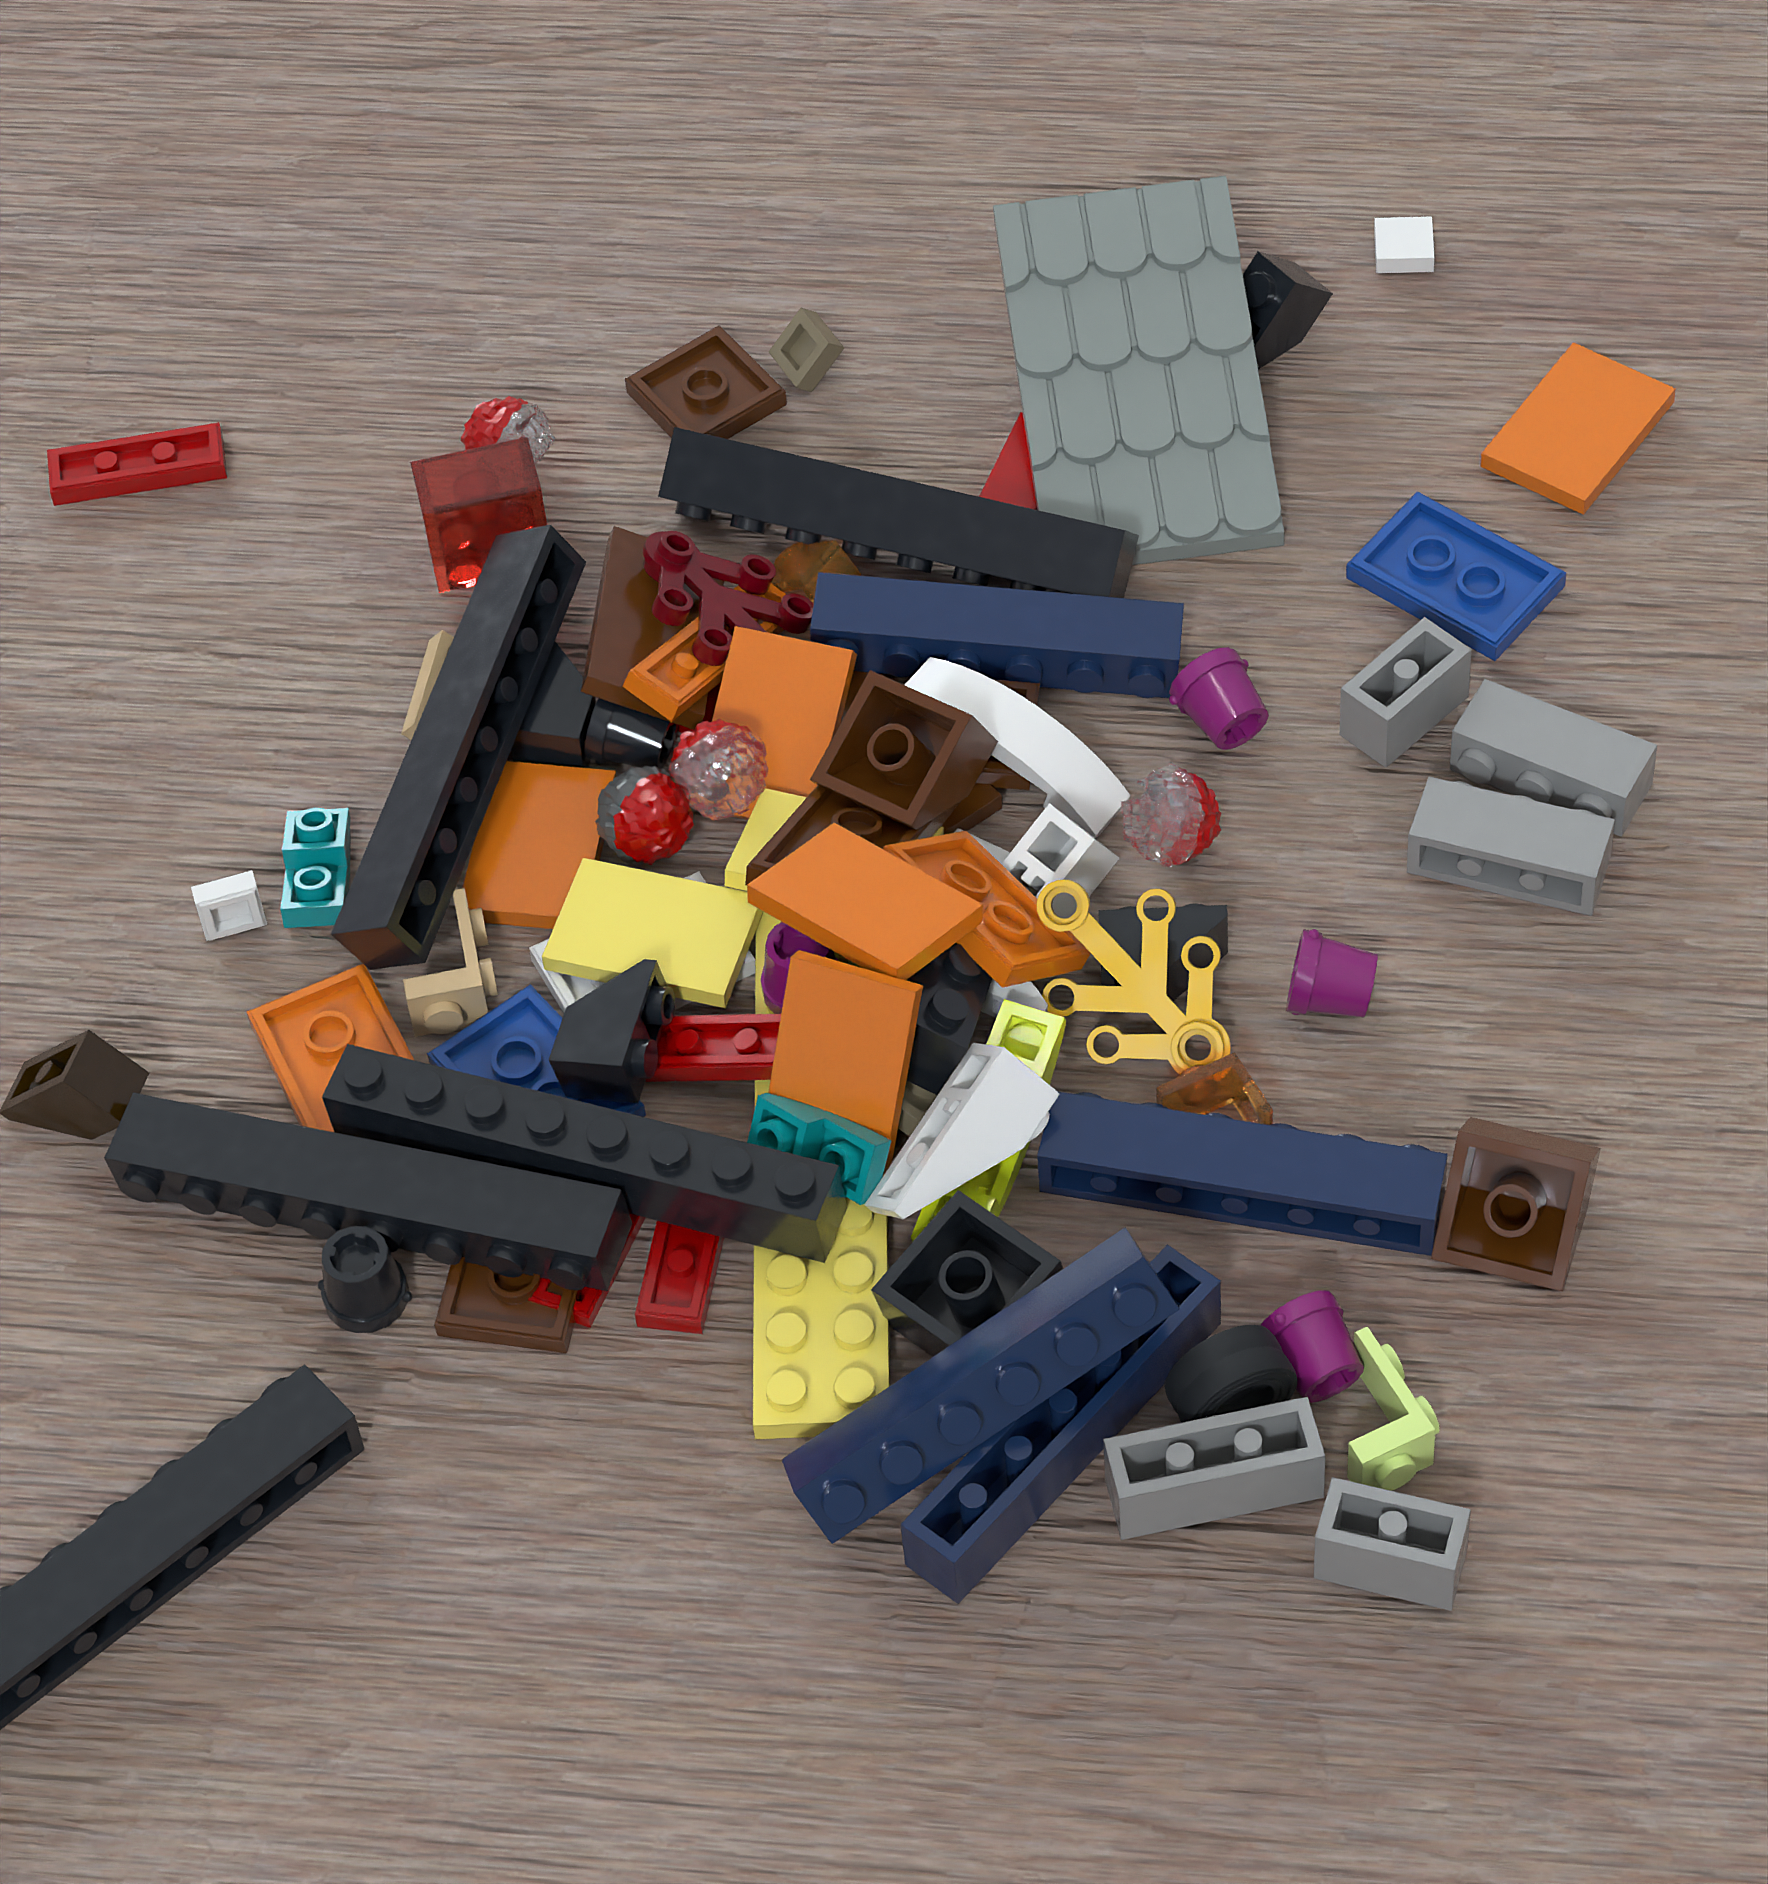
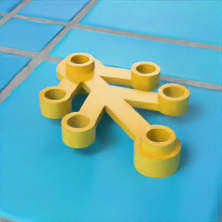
[1037,879,1231,1080]

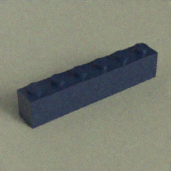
[810,572,1184,698]
[1037,1091,1448,1256]
[781,1227,1180,1544]
[900,1244,1221,1604]

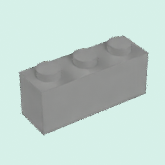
[1450,679,1657,837]
[1407,777,1615,916]
[1103,1397,1325,1540]

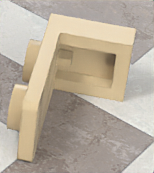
[403,888,498,1037]

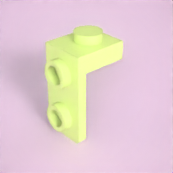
[1347,1327,1439,1491]

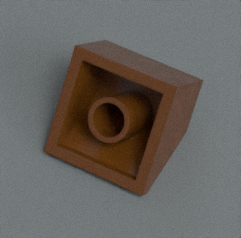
[810,670,998,830]
[1431,1117,1601,1291]

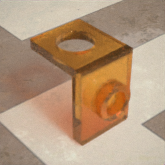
[771,540,862,604]
[1156,1052,1273,1125]

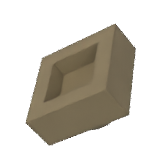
[769,307,844,392]

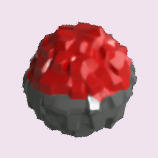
[595,765,694,866]

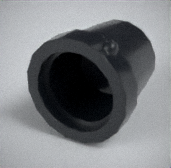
[585,698,678,769]
[318,1226,412,1333]

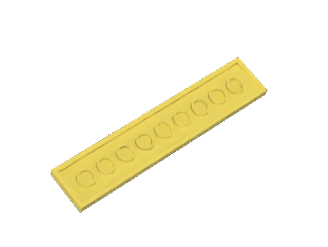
[753,911,890,1439]

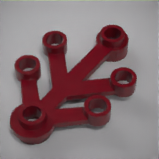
[642,531,814,666]

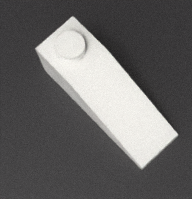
[1002,803,1120,918]
[864,1043,1060,1219]

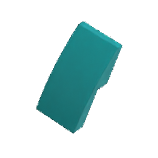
[280,807,351,928]
[747,1093,891,1205]

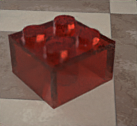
[410,437,547,593]

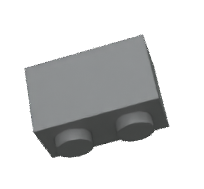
[1339,617,1472,768]
[1314,1477,1471,1611]

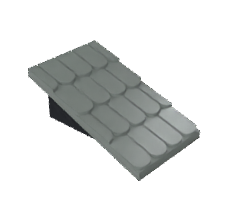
[993,175,1284,565]

